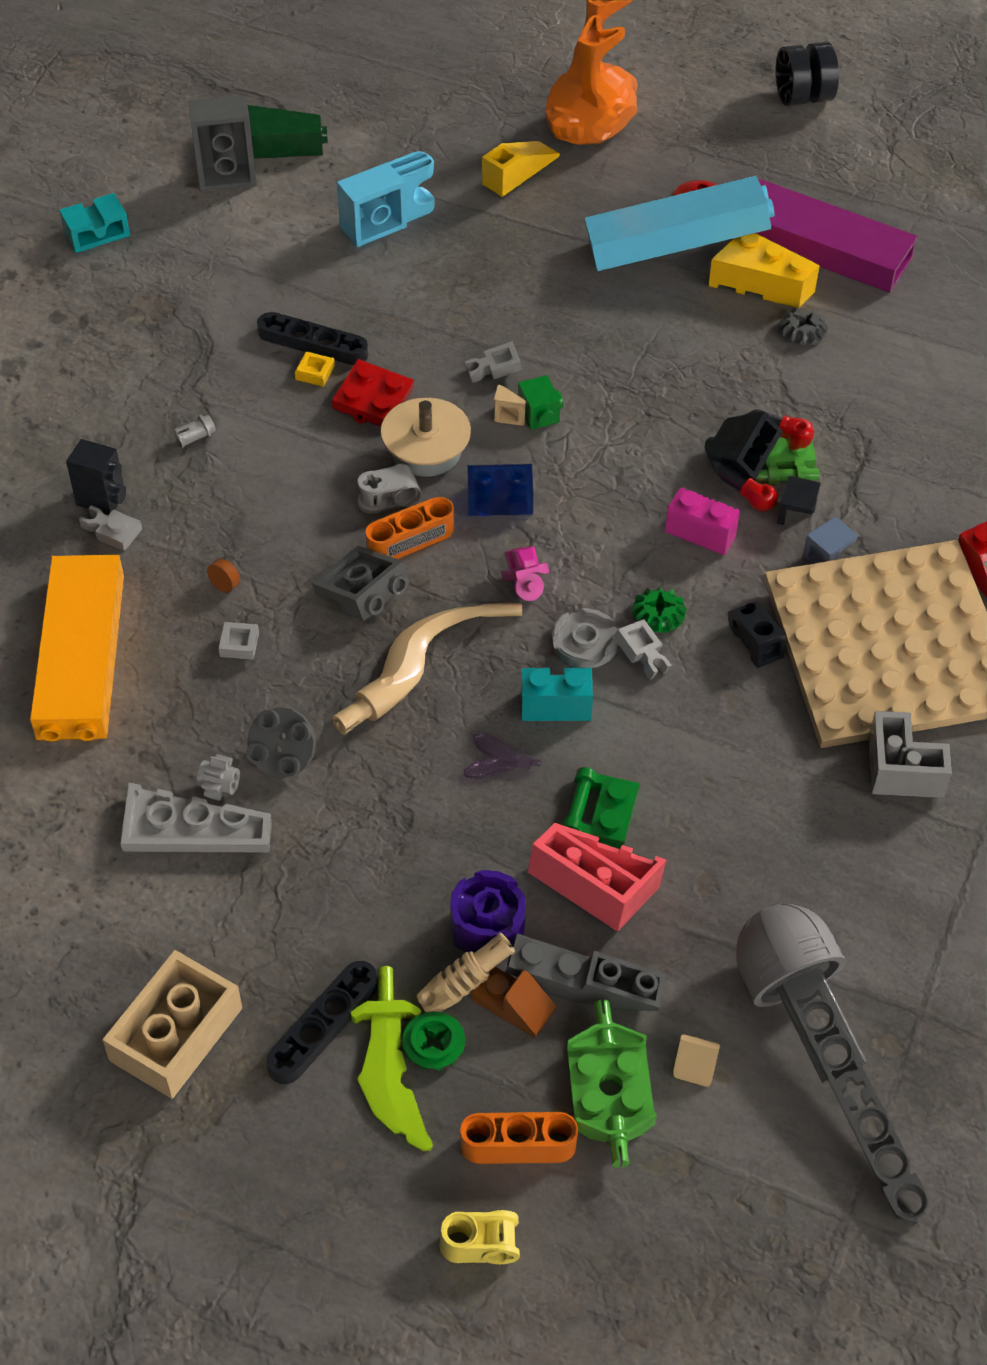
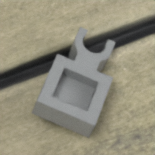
[465,341,523,383]
[79,505,142,551]
[614,619,672,680]

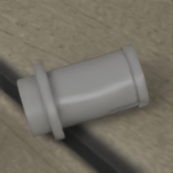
[173,414,216,448]

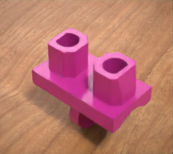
[501,546,550,601]

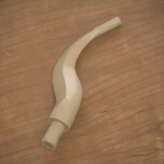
[332,603,522,735]

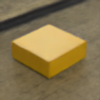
[295,352,335,387]

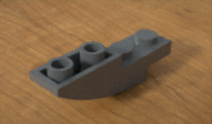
[505,933,667,1011]

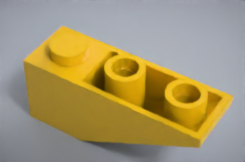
[482,141,560,197]

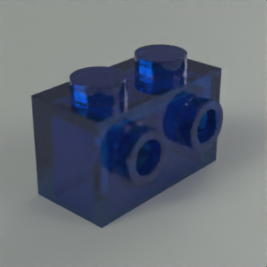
[467,464,534,516]

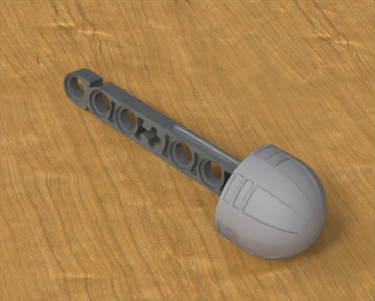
[736,904,928,1223]

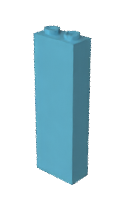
[585,176,775,271]

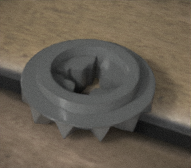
[779,306,828,345]

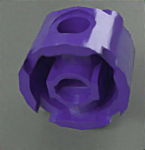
[450,870,526,953]

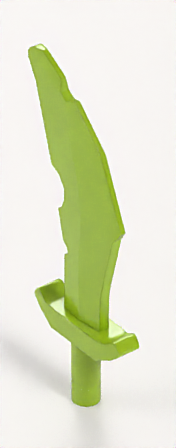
[351,966,433,1151]

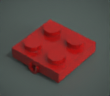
[332,359,414,427]

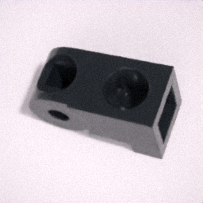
[728,601,786,668]

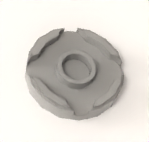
[551,608,619,668]

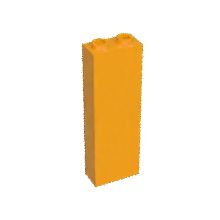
[30,555,124,742]

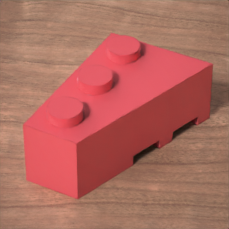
[528,823,667,932]

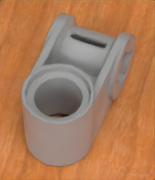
[357,464,422,514]

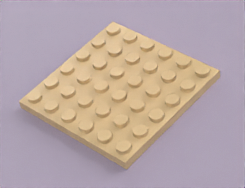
[764,540,987,748]

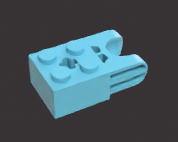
[337,151,435,247]

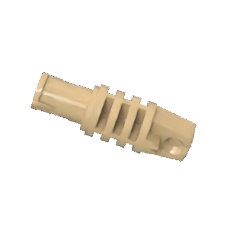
[417,932,515,1012]

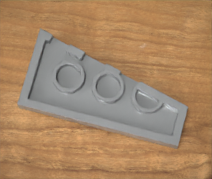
[121,783,272,853]

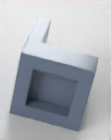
[803,516,857,564]

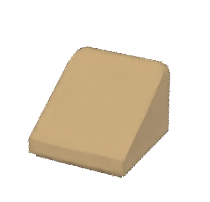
[494,385,526,426]
[673,1034,720,1087]

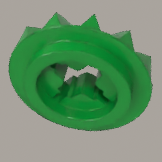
[632,586,687,633]
[403,1011,465,1072]

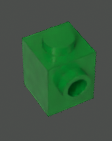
[518,375,564,430]

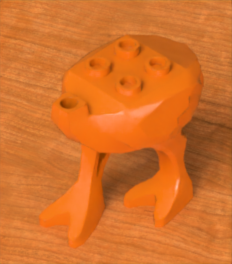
[545,0,638,145]

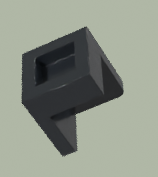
[777,476,821,525]

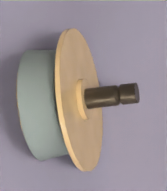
[381,398,471,477]

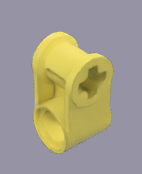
[439,1210,520,1265]

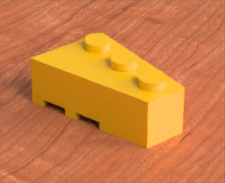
[709,233,820,308]

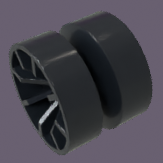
[775,41,839,106]

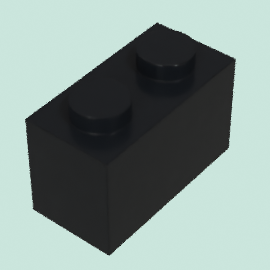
[66,439,126,515]

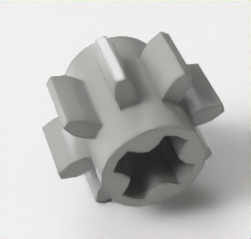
[196,754,240,801]

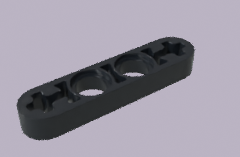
[257,312,368,365]
[266,961,378,1084]

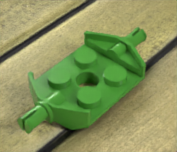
[567,1000,657,1168]

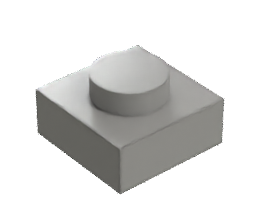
[218,622,259,660]

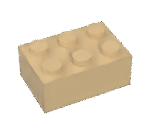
[102,950,242,1099]

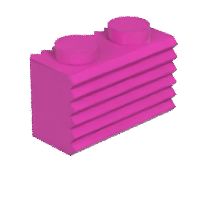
[665,487,740,555]

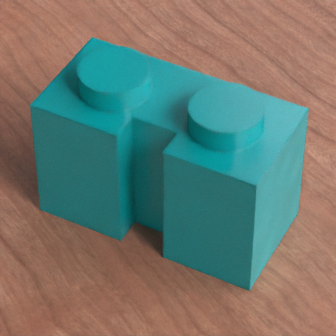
[59,193,130,253]
[521,668,593,721]

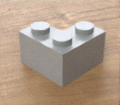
[868,711,952,798]

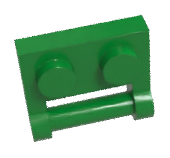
[561,767,640,849]

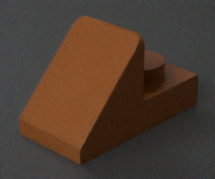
[471,966,557,1038]

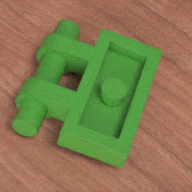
[754,438,820,485]

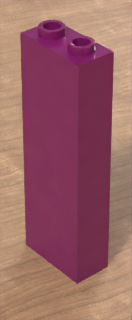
[756,178,917,293]

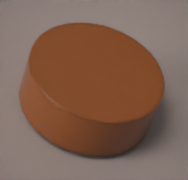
[207,558,240,593]

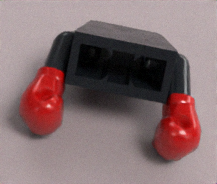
[704,409,815,512]

